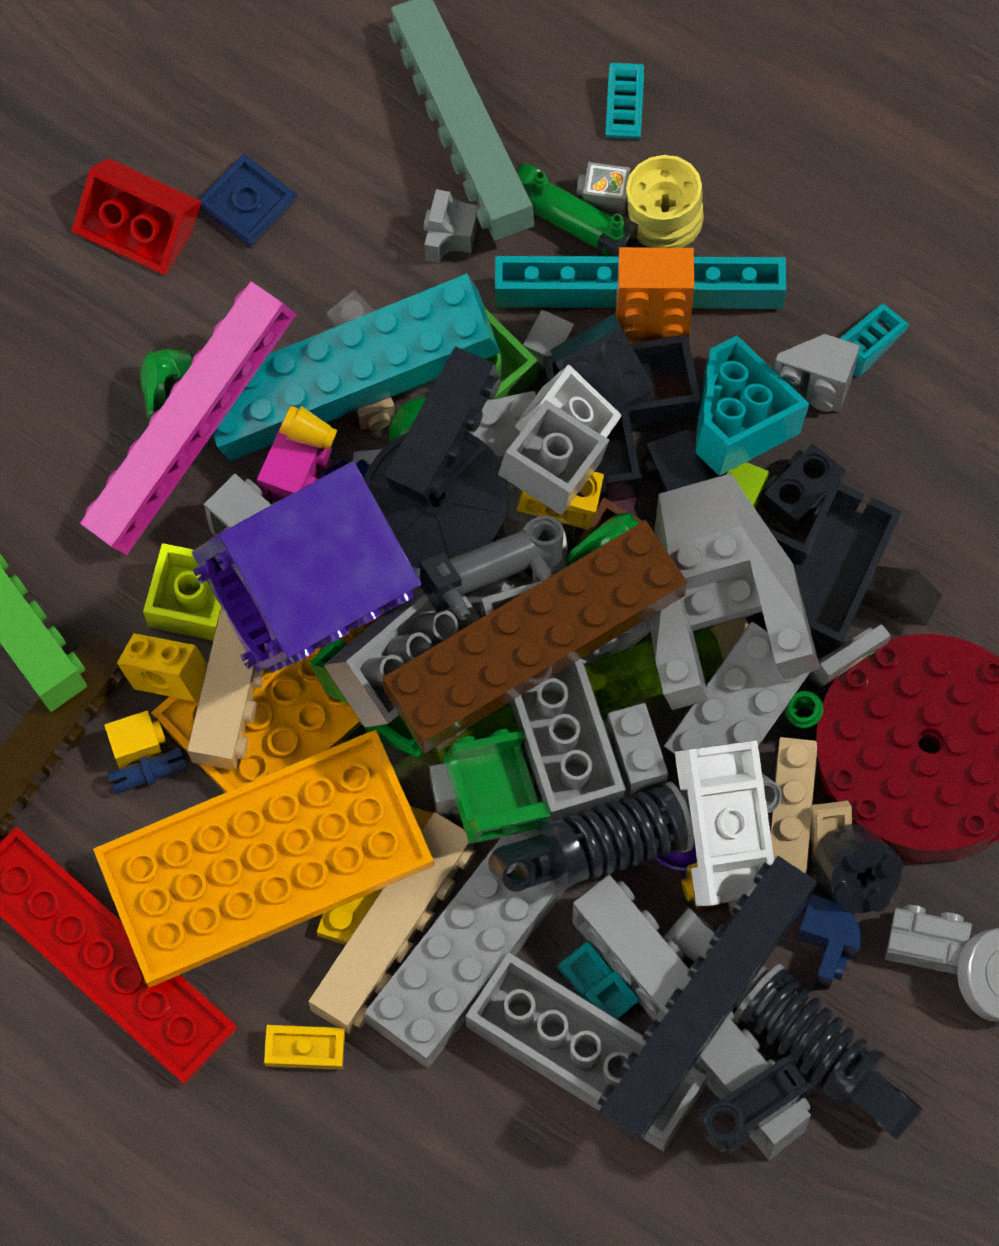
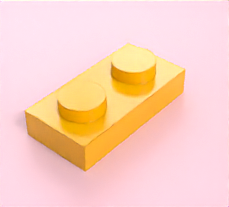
[264,1025,345,1070]

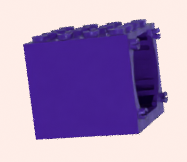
[191,461,421,673]

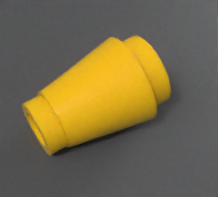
[279,405,338,451]

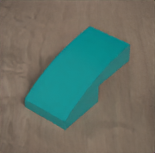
[556,941,639,1020]

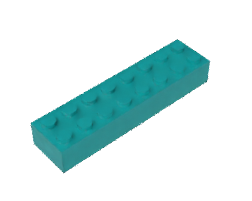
[213,274,500,461]

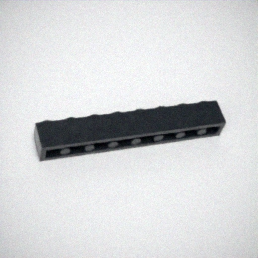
[597,856,817,1145]

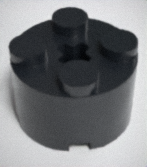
[812,824,903,913]

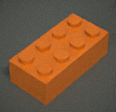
[616,247,694,343]

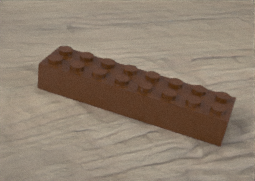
[382,520,688,754]

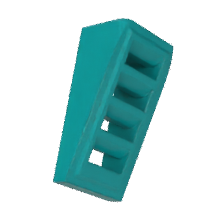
[605,63,644,140]
[840,303,910,377]

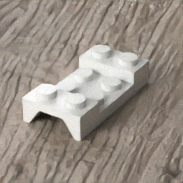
[675,741,774,906]

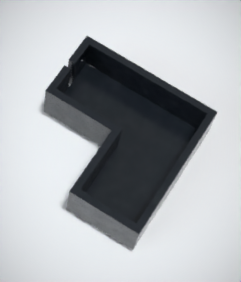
[543,335,701,500]
[753,480,902,651]

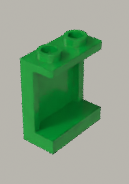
[443,729,551,844]

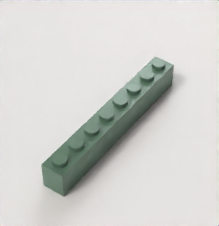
[388,0,534,241]

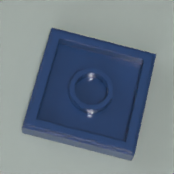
[199,154,298,249]

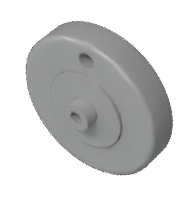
[958,928,999,1022]

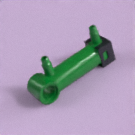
[516,163,638,257]

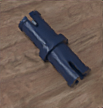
[107,746,187,795]

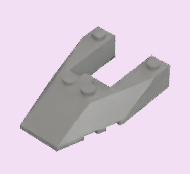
[649,473,820,710]

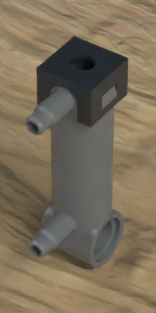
[420,516,564,620]

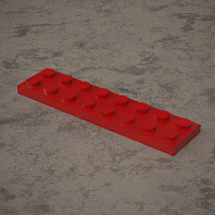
[0,826,238,1086]

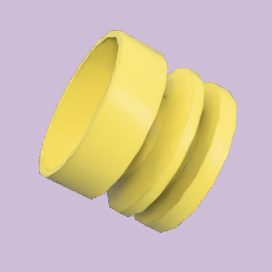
[626,155,704,248]

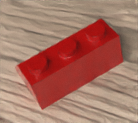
[71,158,202,275]

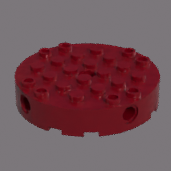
[814,634,999,864]

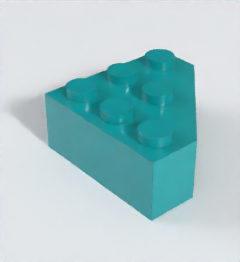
[695,336,809,476]

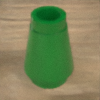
[785,691,823,731]

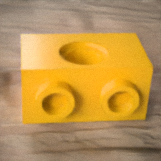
[117,633,208,702]

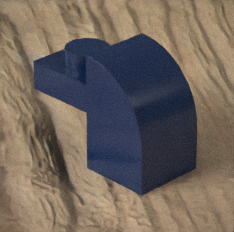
[797,895,861,989]

